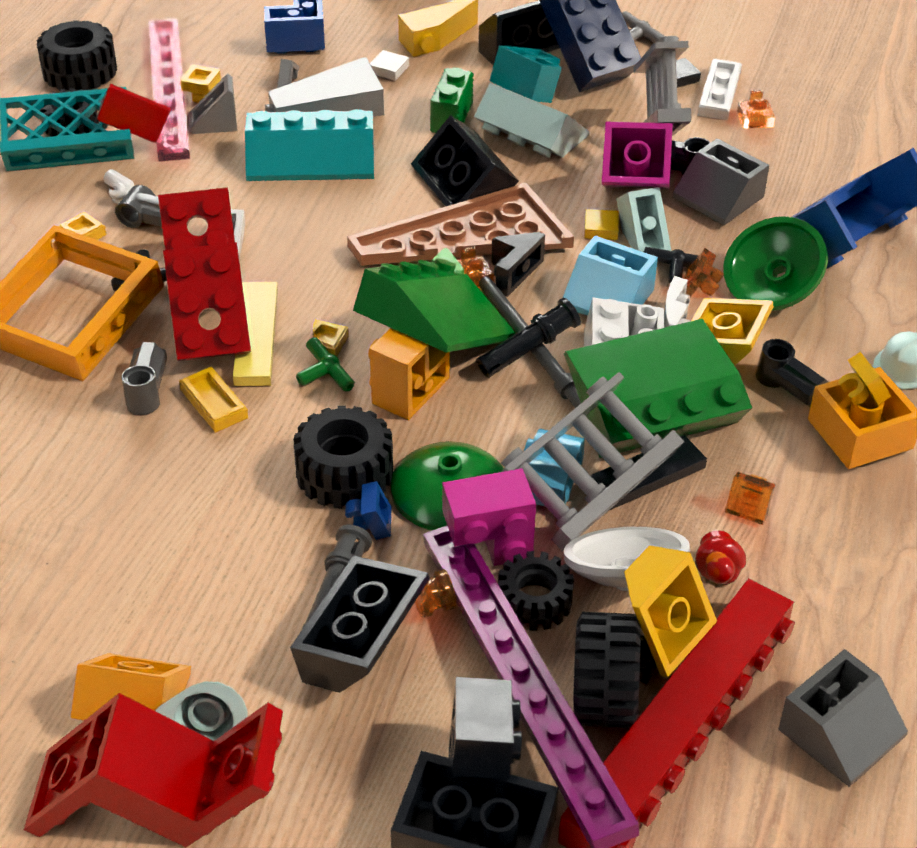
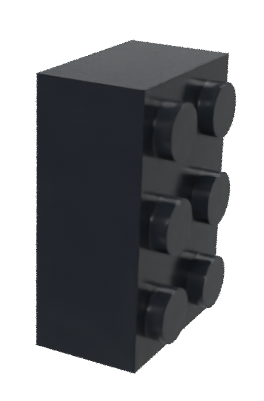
[391,751,559,848]

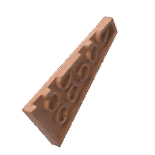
[347,183,574,266]

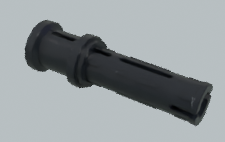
[476,297,581,378]

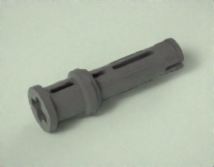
[302,524,372,629]

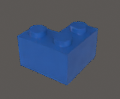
[264,0,325,54]

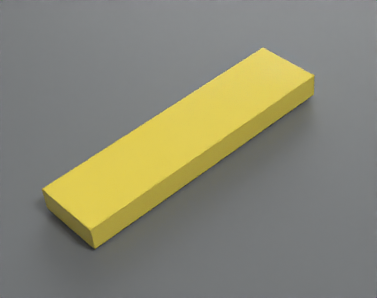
[233,282,278,386]

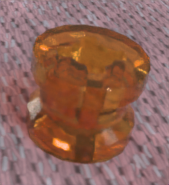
[415,569,457,618]

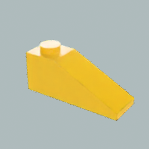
[398,0,478,57]

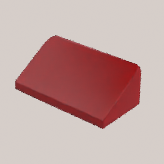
[97,84,171,143]

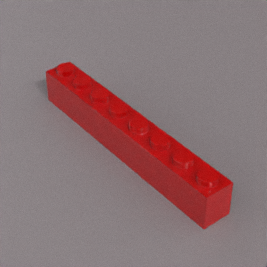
[558,578,795,848]

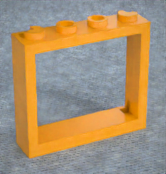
[0,225,164,381]

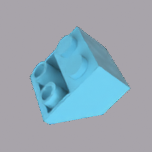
[563,236,658,316]

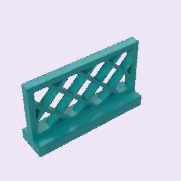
[0,87,134,171]

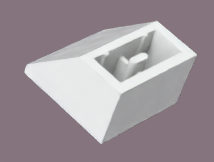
[584,298,664,347]

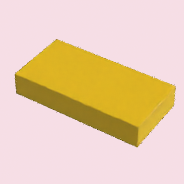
[179,366,248,433]

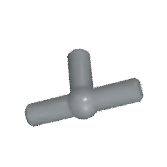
[622,11,664,43]

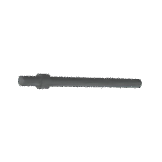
[479,276,581,408]

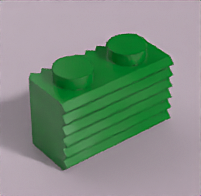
[430,67,474,133]

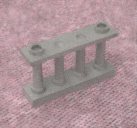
[634,36,691,136]
[501,372,684,551]

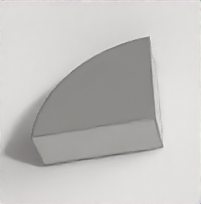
[277,59,299,88]

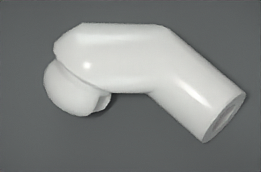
[103,169,135,204]

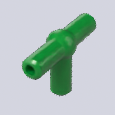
[296,337,355,392]

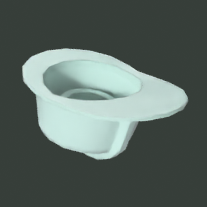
[873,331,917,390]
[155,681,248,741]

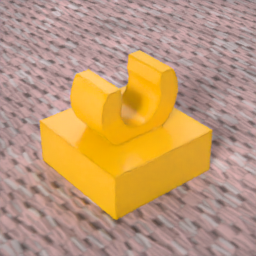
[180,65,221,103]
[838,351,891,405]

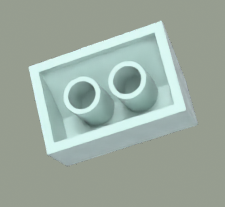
[474,83,589,158]

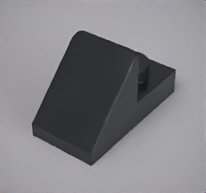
[491,232,545,297]

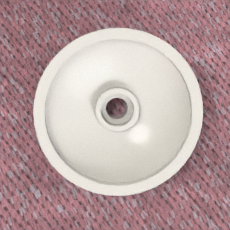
[564,527,690,591]

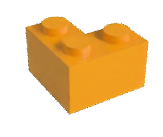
[368,328,450,421]

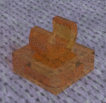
[737,90,775,128]
[457,246,494,288]
[683,248,724,297]
[725,472,776,525]

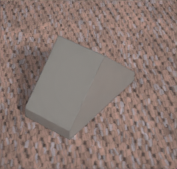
[188,73,237,134]

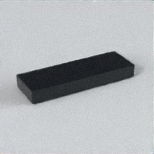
[590,435,707,511]

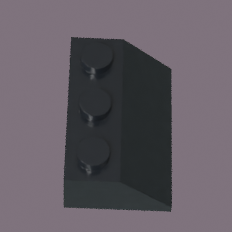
[478,0,560,65]
[411,115,519,206]
[290,555,430,693]

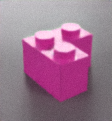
[442,468,536,566]

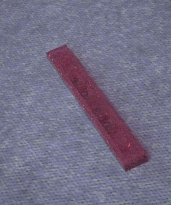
[149,19,190,162]

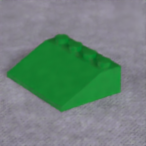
[353,258,516,353]
[564,319,752,458]

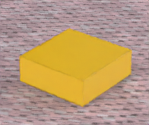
[584,209,619,240]
[59,212,106,240]

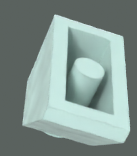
[616,187,672,252]

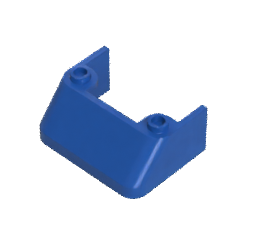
[791,148,917,268]

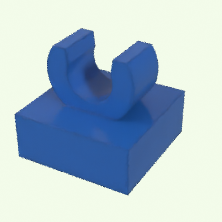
[345,481,392,540]

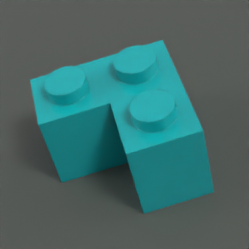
[489,45,562,103]

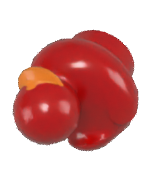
[695,530,746,585]

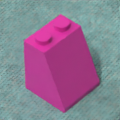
[602,121,673,189]

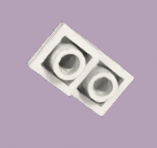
[664,276,691,328]

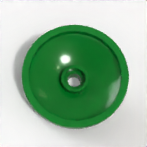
[723,216,828,311]
[391,441,504,531]

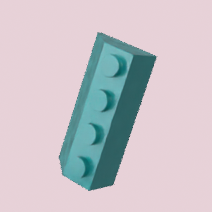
[245,109,374,181]

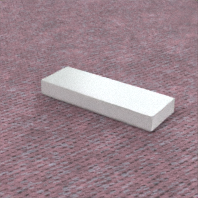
[698,59,742,120]

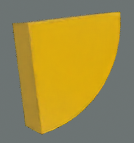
[313,319,349,356]

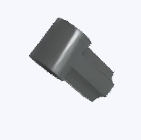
[115,185,162,228]
[122,342,167,415]

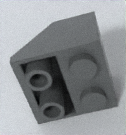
[673,139,769,225]
[778,649,908,787]

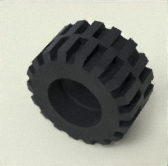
[36,20,117,91]
[293,406,393,509]
[574,612,641,728]

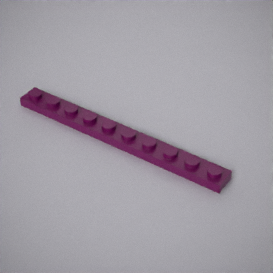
[423,526,639,848]

